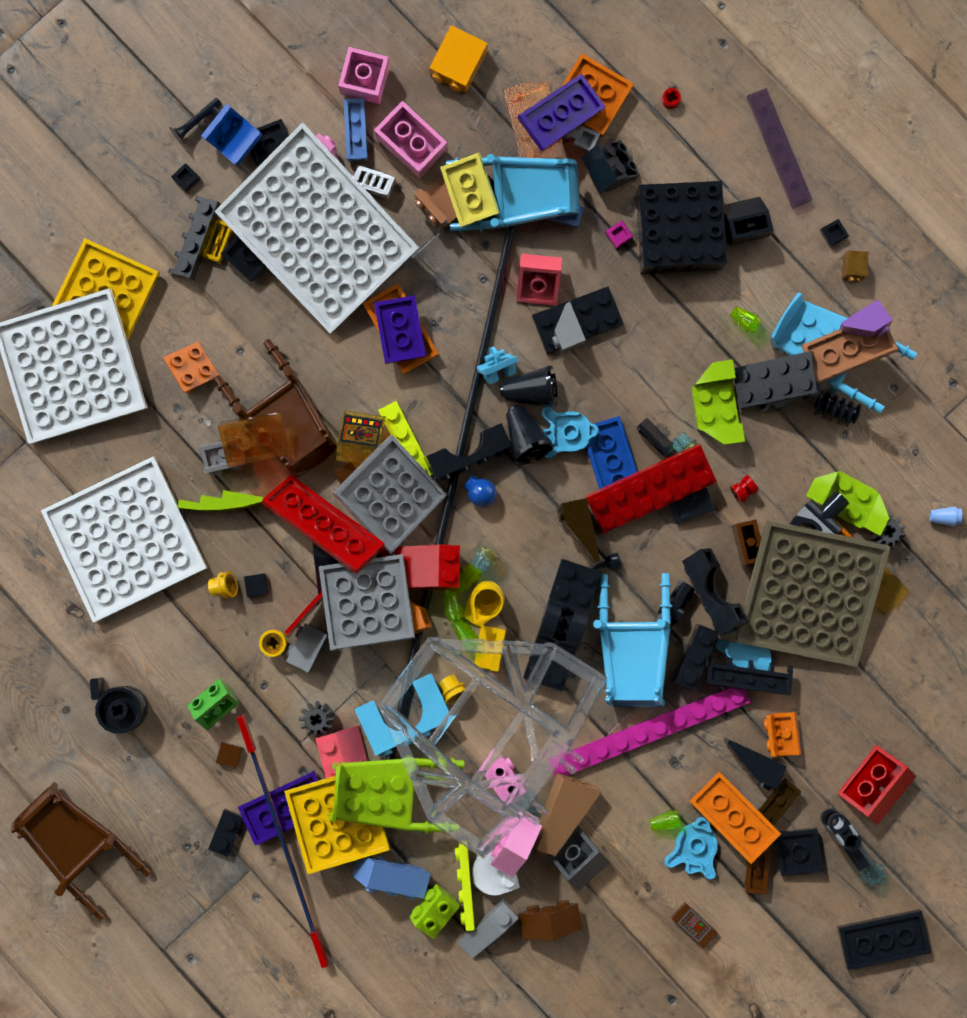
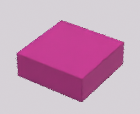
[605,220,634,250]

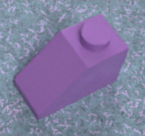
[840,300,893,338]

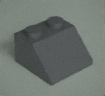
[548,826,610,891]

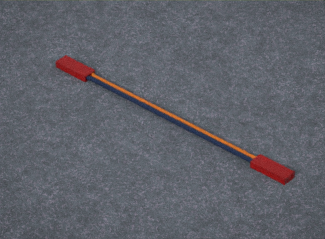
[237,714,329,968]

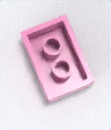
[374,101,448,179]

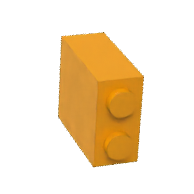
[429,25,488,93]

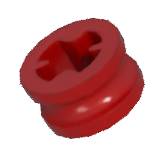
[662,88,681,109]

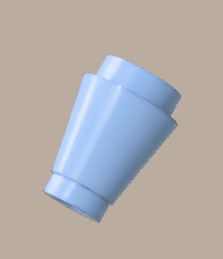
[930,506,962,527]

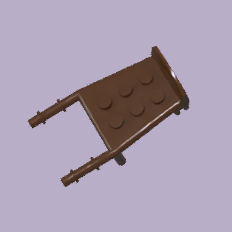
[213,339,338,478]
[10,782,152,921]

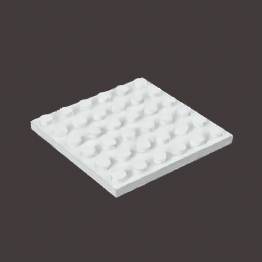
[0,289,148,444]
[41,456,208,623]

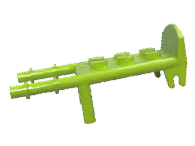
[328,754,464,835]

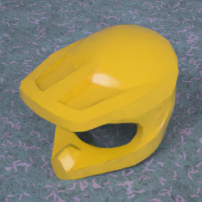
[464,581,505,626]

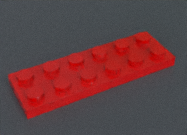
[585,443,717,534]
[262,475,385,574]

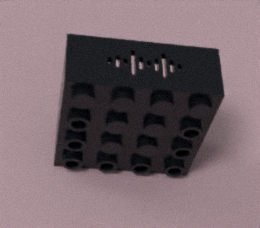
[636,181,727,274]

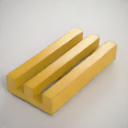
[202,219,233,264]

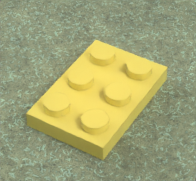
[440,153,500,227]

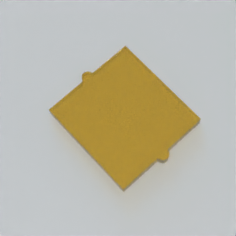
[875,566,909,615]

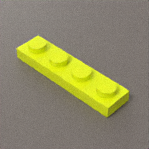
[378,401,431,476]
[455,841,475,931]

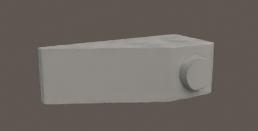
[458,898,518,958]

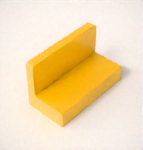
[474,626,506,672]

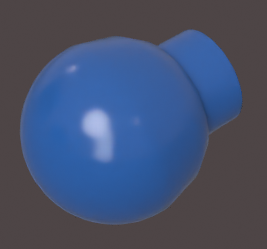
[463,475,497,508]

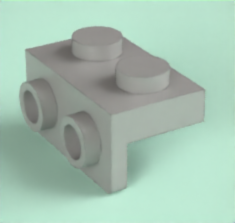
[200,437,247,475]

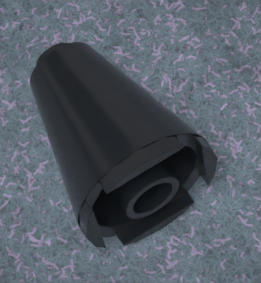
[500,365,558,407]
[506,405,554,465]

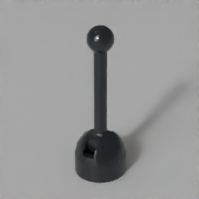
[589,552,622,570]

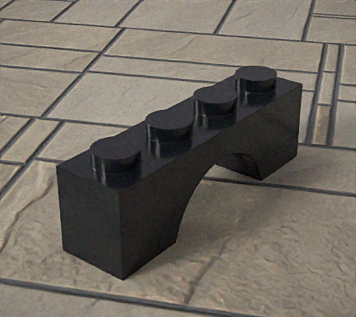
[423,423,512,482]
[682,548,749,636]

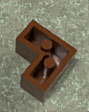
[732,519,761,566]
[519,900,582,941]

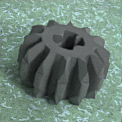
[869,515,906,549]
[299,701,335,737]

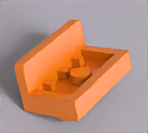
[764,712,801,758]

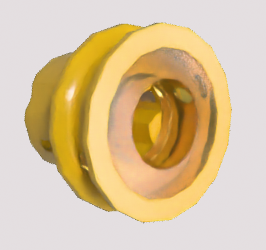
[208,571,238,599]
[259,630,287,657]
[439,674,469,704]

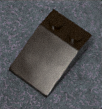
[557,498,600,562]

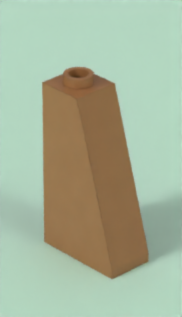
[533,773,601,856]

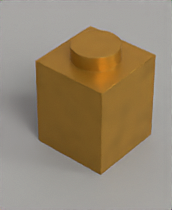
[842,250,869,283]

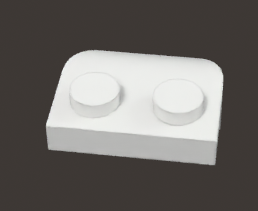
[470,850,520,895]

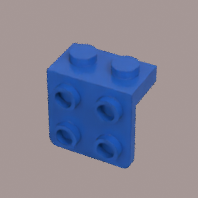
[201,104,262,165]

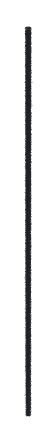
[368,225,516,858]

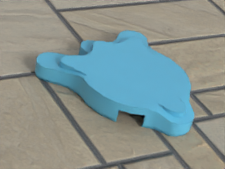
[542,407,599,459]
[715,631,771,671]
[664,817,718,880]

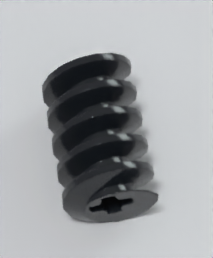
[814,390,862,427]

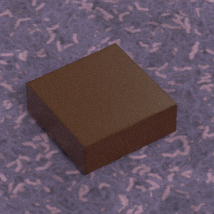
[216,742,243,768]

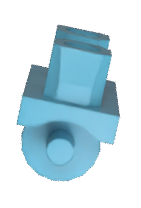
[477,347,519,384]

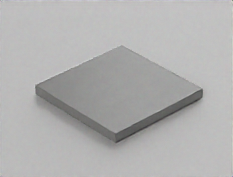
[332,435,447,554]
[319,554,415,651]

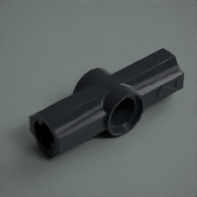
[653,580,695,629]

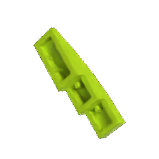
[178,490,264,511]

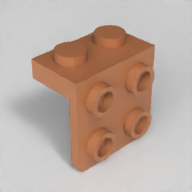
[414,176,457,230]

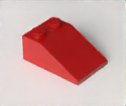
[395,545,460,591]

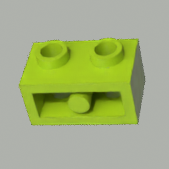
[410,884,460,939]

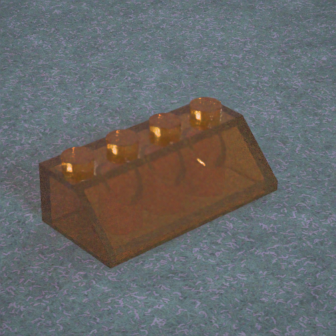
[503,81,567,159]

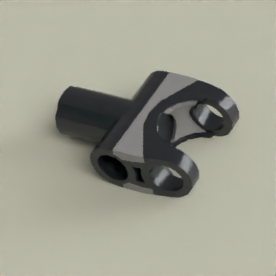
[789,491,849,534]
[821,809,873,871]

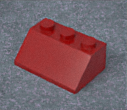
[837,745,917,825]

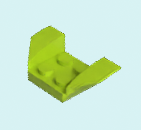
[691,360,745,445]
[806,471,889,536]

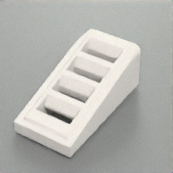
[354,165,396,200]

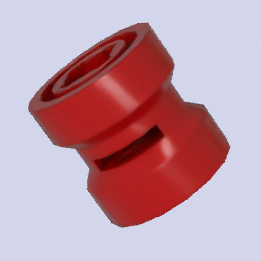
[730,475,759,503]

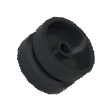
[95,686,148,734]

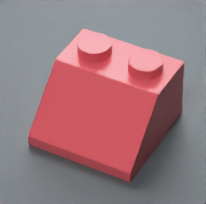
[516,253,562,306]
[316,725,368,778]

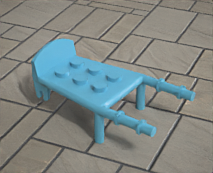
[446,154,579,233]
[770,293,918,413]
[593,573,672,707]

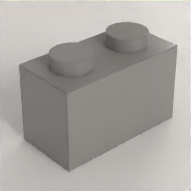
[286,623,328,673]

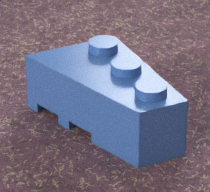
[352,856,431,900]

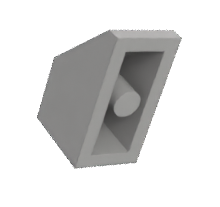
[552,302,586,353]

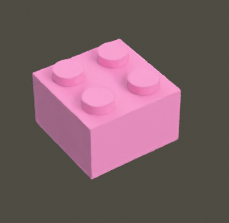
[338,47,390,104]
[490,813,542,878]

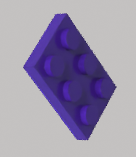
[374,295,426,365]

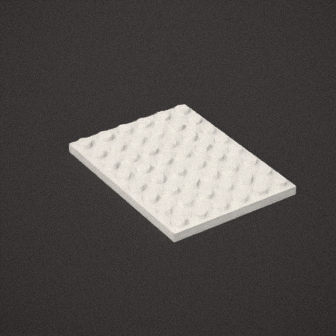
[215,123,420,334]

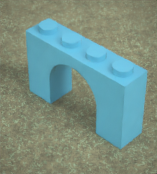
[354,673,452,758]

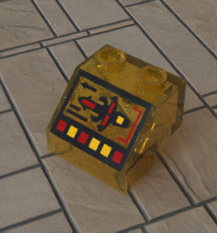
[336,410,386,464]

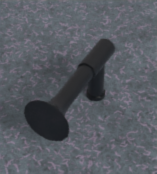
[169,97,222,145]

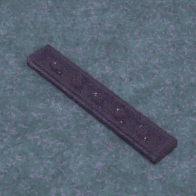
[746,88,813,209]

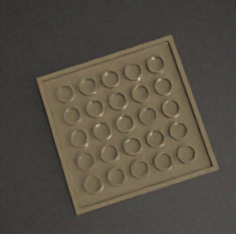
[735,519,891,667]

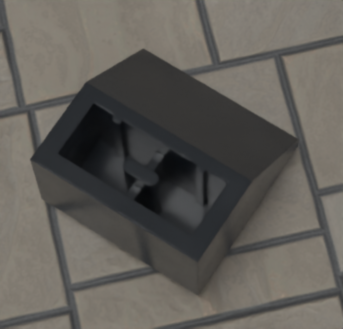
[581,140,640,193]
[724,197,774,246]

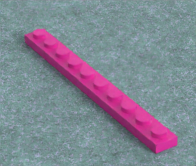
[548,687,751,777]

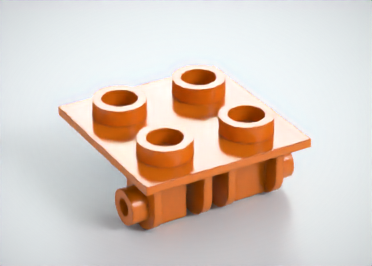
[163,341,219,394]

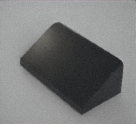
[637,418,675,457]

